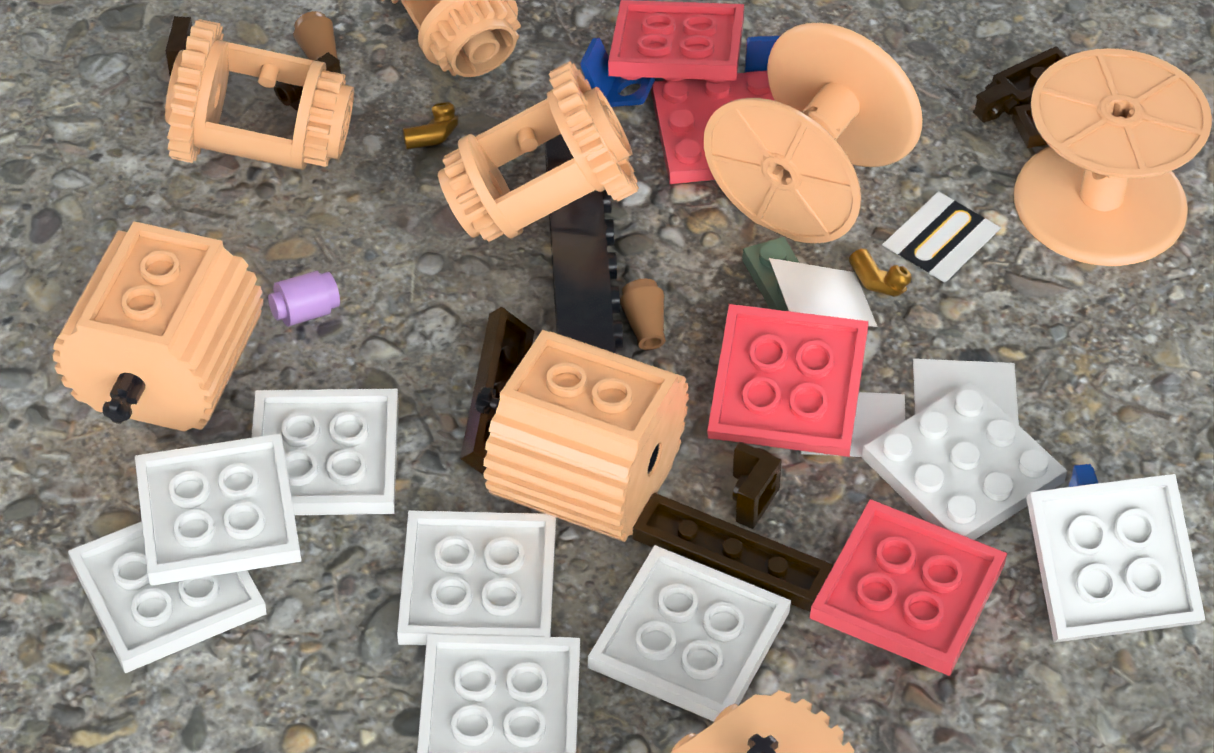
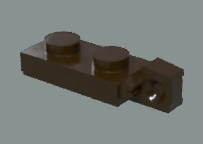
[973,46,1067,123]

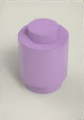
[268,271,340,327]

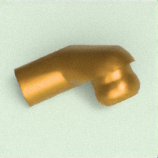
[403,102,458,150]
[849,249,912,297]

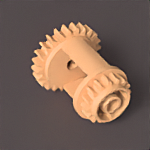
[381,0,521,77]
[165,19,354,170]
[438,61,639,242]

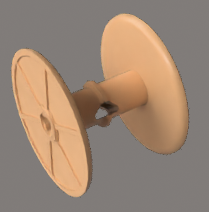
[704,23,922,244]
[1014,48,1212,266]

